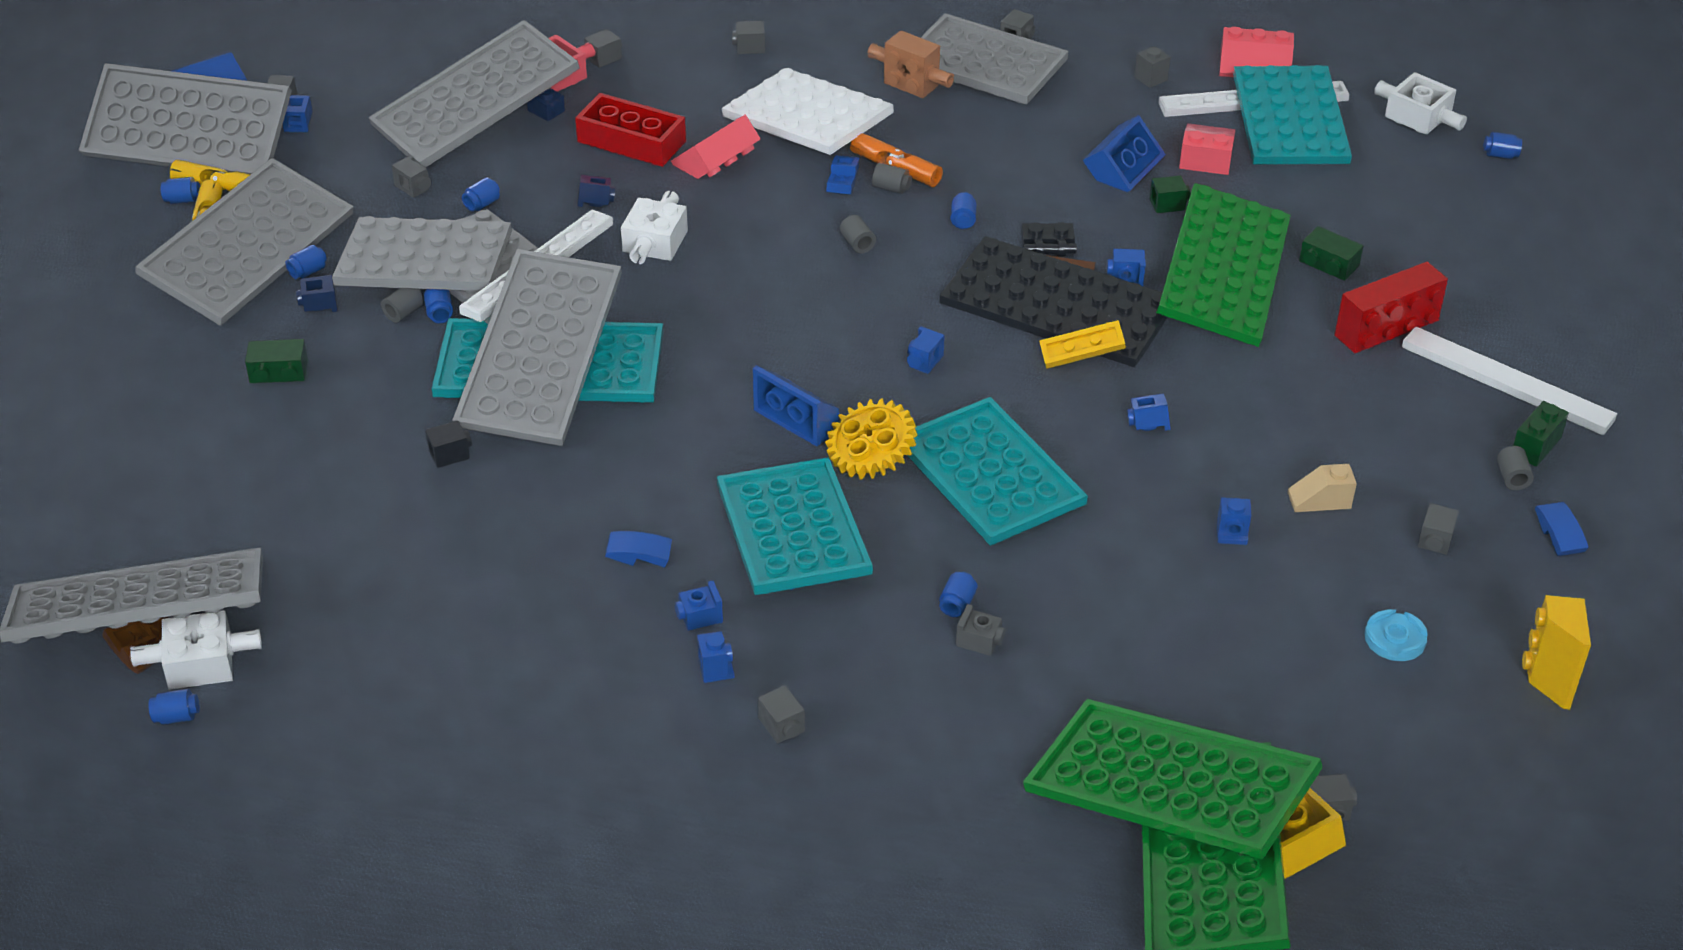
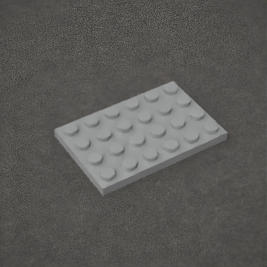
[921,14,1068,105]
[332,216,512,291]

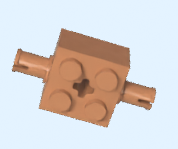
[867,31,954,98]

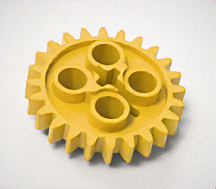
[825,398,918,480]

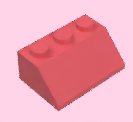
[1219,27,1294,78]
[671,114,761,179]

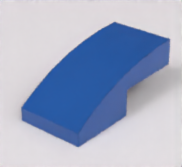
[826,155,860,194]
[1535,502,1589,556]
[605,531,672,568]

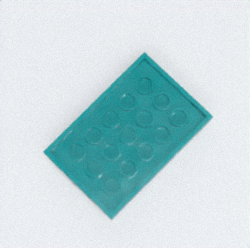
[1233,65,1352,164]
[907,397,1088,546]
[717,457,873,595]

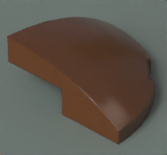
[102,617,169,674]

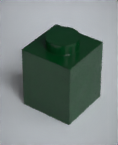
[1149,175,1190,213]

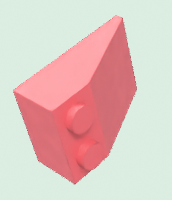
[1179,123,1236,175]

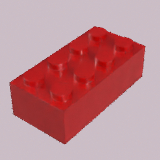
[575,93,686,167]
[1334,261,1448,353]

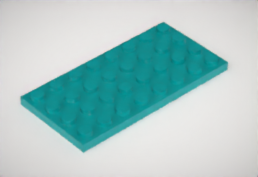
[432,318,663,403]

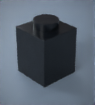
[425,420,472,468]

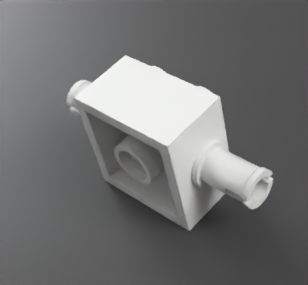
[1374,72,1467,135]
[621,191,688,264]
[130,610,262,690]

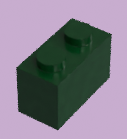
[1299,226,1364,281]
[245,339,308,383]
[1513,400,1569,467]

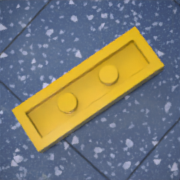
[1039,320,1126,369]

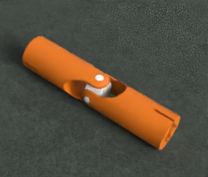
[850,133,943,187]

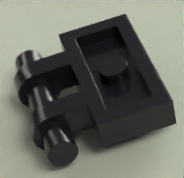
[1021,222,1077,256]

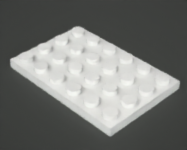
[722,68,894,155]

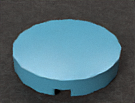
[1364,609,1428,661]

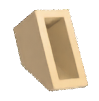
[1288,464,1357,512]

